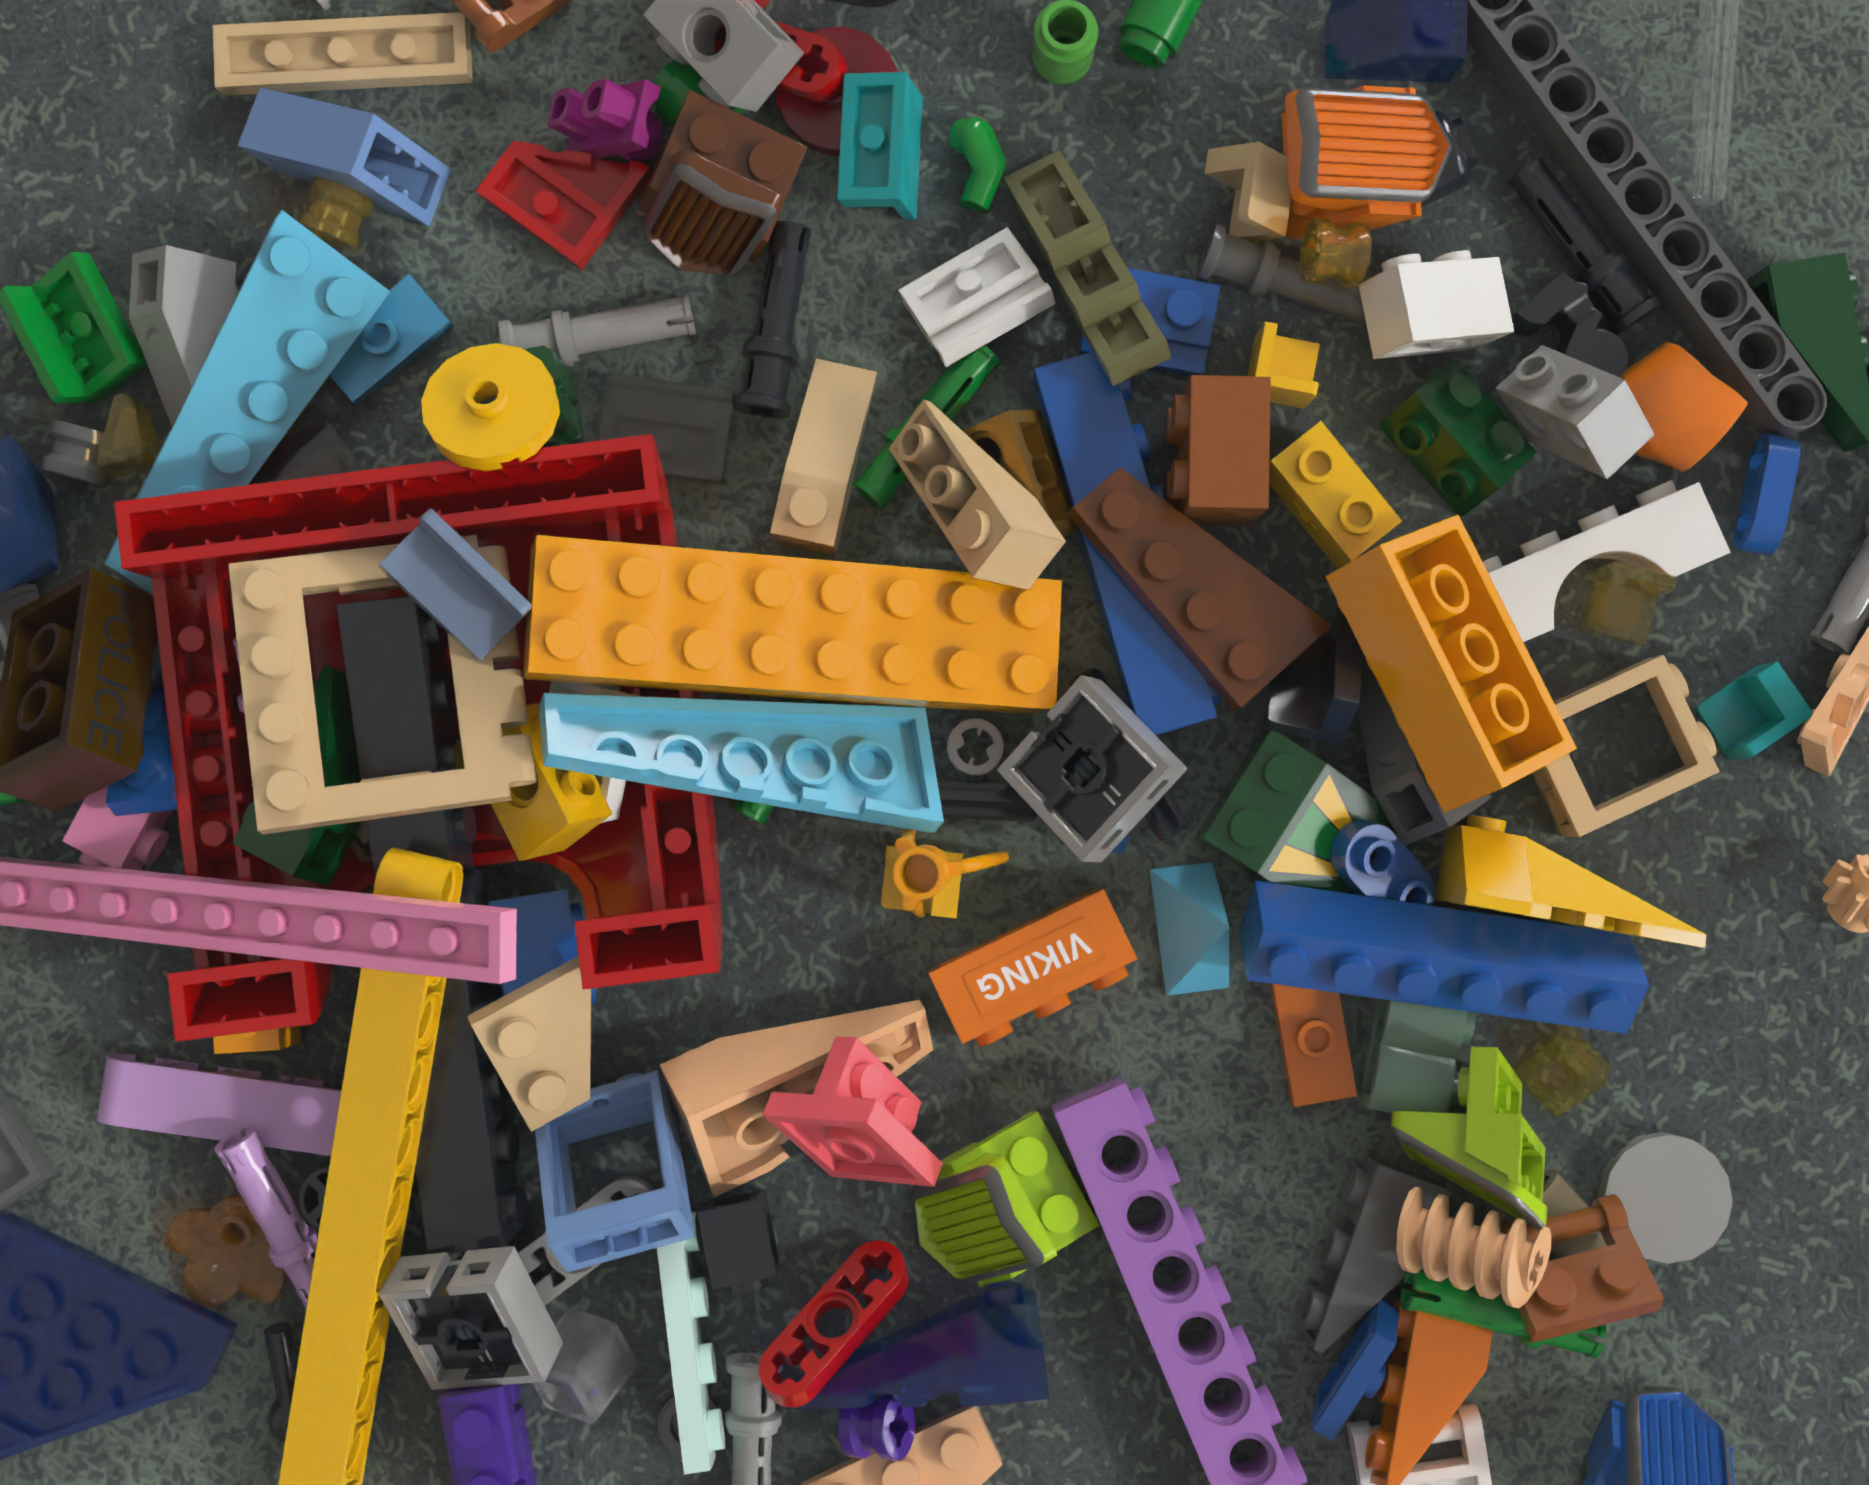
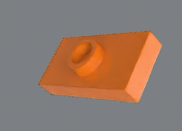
[1270,983,1357,1107]

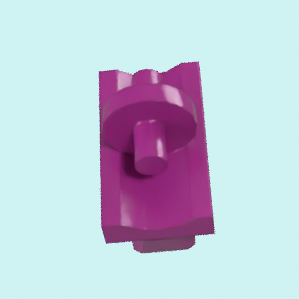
[547,79,661,161]

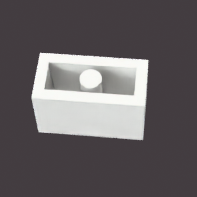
[1358,250,1514,359]

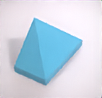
[1149,861,1230,996]

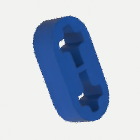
[1732,433,1801,556]

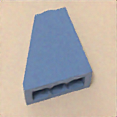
[237,87,451,227]

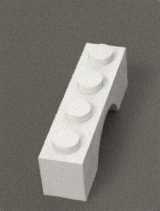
[1483,480,1731,642]

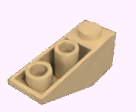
[889,400,1066,590]

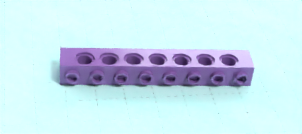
[1051,1076,1308,1485]

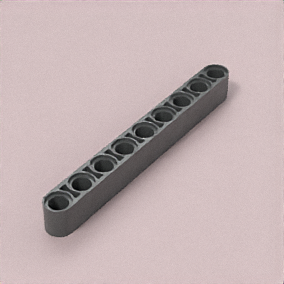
[1452,0,1827,437]

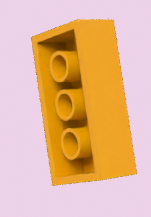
[1325,515,1577,813]

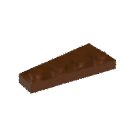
[1066,467,1332,711]

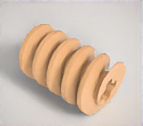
[1396,1186,1551,1308]

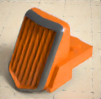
[1281,85,1452,240]

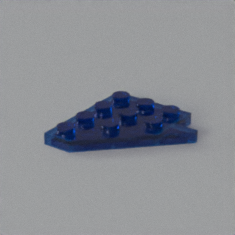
[0,1212,239,1459]

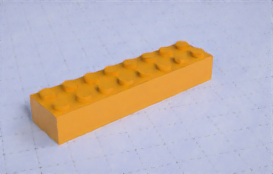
[523,535,1062,715]

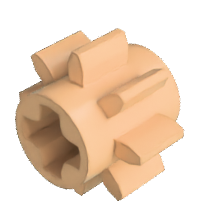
[1822,854,1869,933]

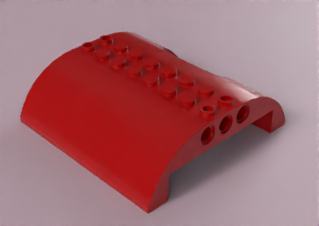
[114,434,722,1042]

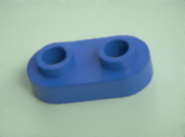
[1331,819,1435,906]

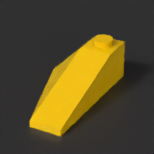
[1435,815,1707,948]

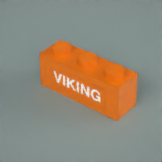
[928,887,1138,1047]

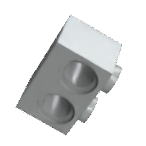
[1495,345,1655,479]

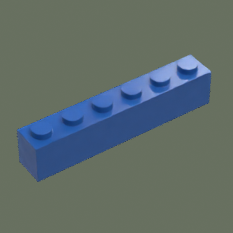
[1032,352,1222,735]
[1239,880,1650,1034]

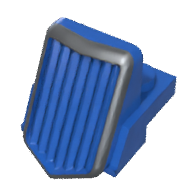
[1582,1389,1734,1485]

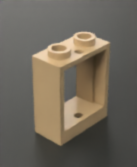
[1532,655,1720,837]

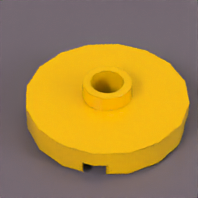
[421,343,560,471]

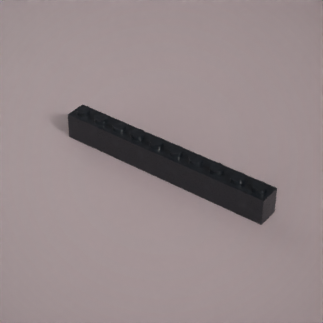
[337,596,528,1254]

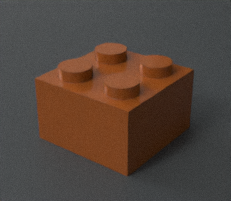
[1163,375,1271,527]

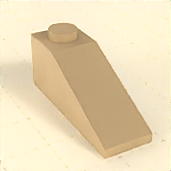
[770,358,877,556]

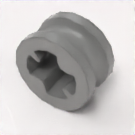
[947,718,1004,776]

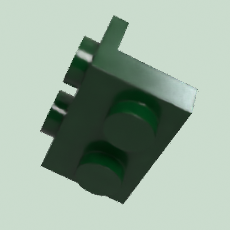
[1380,359,1537,516]

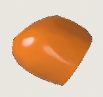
[1620,342,1748,473]

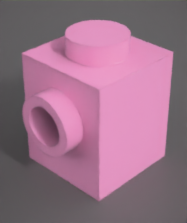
[62,786,173,870]

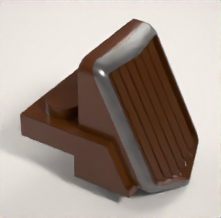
[635,90,807,275]

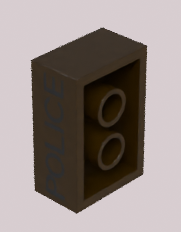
[0,567,158,811]

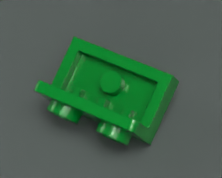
[0,252,147,404]

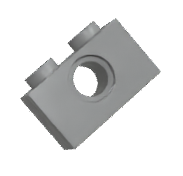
[644,0,804,112]

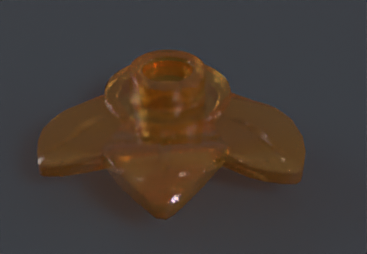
[164,1194,285,1307]

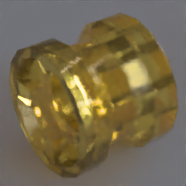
[298,177,375,252]
[1300,218,1372,288]

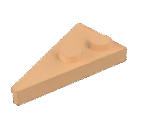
[1797,627,1869,777]

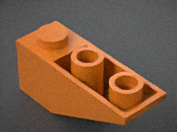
[1365,1286,1493,1485]

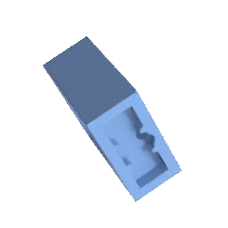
[535,1070,695,1272]

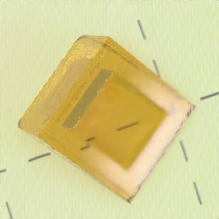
[96,393,161,477]
[1513,1025,1610,1118]

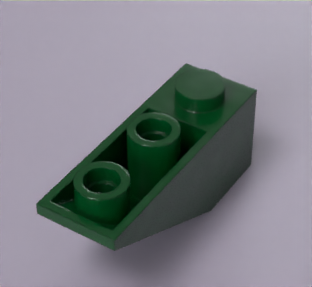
[1747,252,1869,453]
[233,665,361,886]

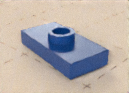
[1311,1300,1399,1441]

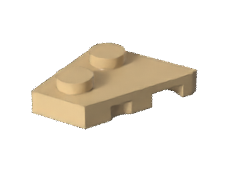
[468,956,591,1132]

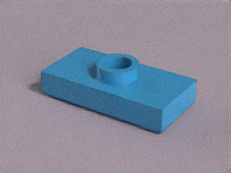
[330,274,454,406]

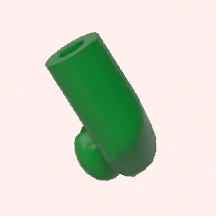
[949,116,1006,214]

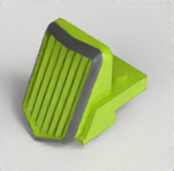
[1391,1046,1547,1231]
[913,1111,1100,1288]

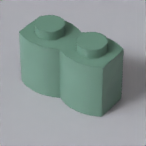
[1358,999,1475,1113]

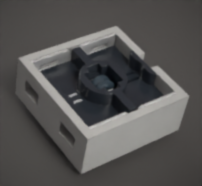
[997,675,1188,862]
[379,1246,563,1390]

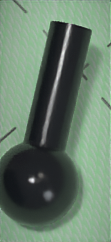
[264,1322,298,1442]

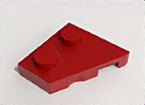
[476,140,652,271]

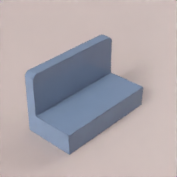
[379,508,533,662]

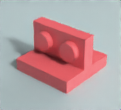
[762,1036,943,1187]

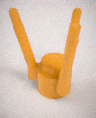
[893,828,1009,918]

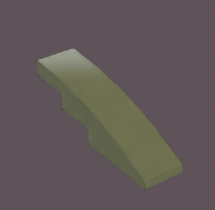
[1003,150,1172,386]

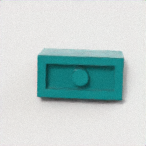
[837,72,923,220]

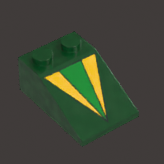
[1194,730,1418,895]

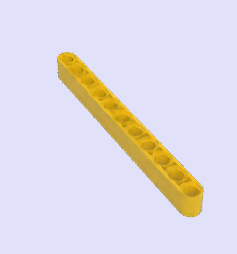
[278,848,463,1485]

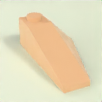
[660,1000,934,1197]

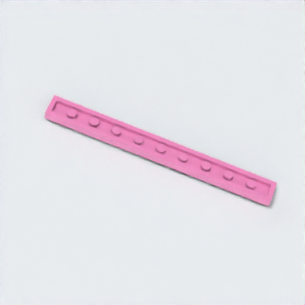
[0,856,517,984]

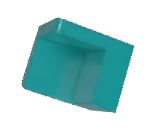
[1696,661,1813,760]

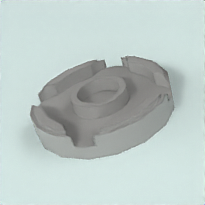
[1598,1132,1733,1264]

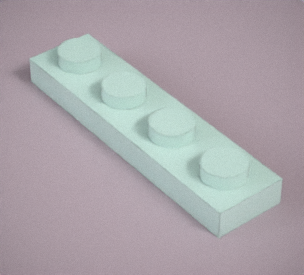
[657,1212,725,1475]

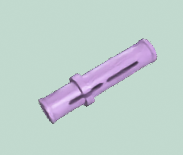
[214,1127,319,1309]

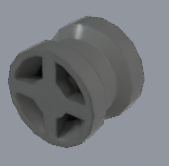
[39,420,118,488]

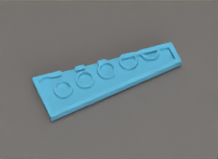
[105,210,391,595]
[539,693,944,832]

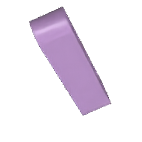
[97,1053,342,1156]

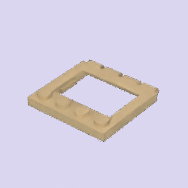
[228,535,537,835]

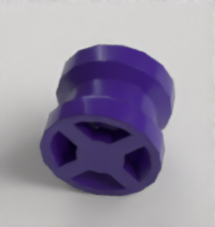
[838,1391,915,1461]

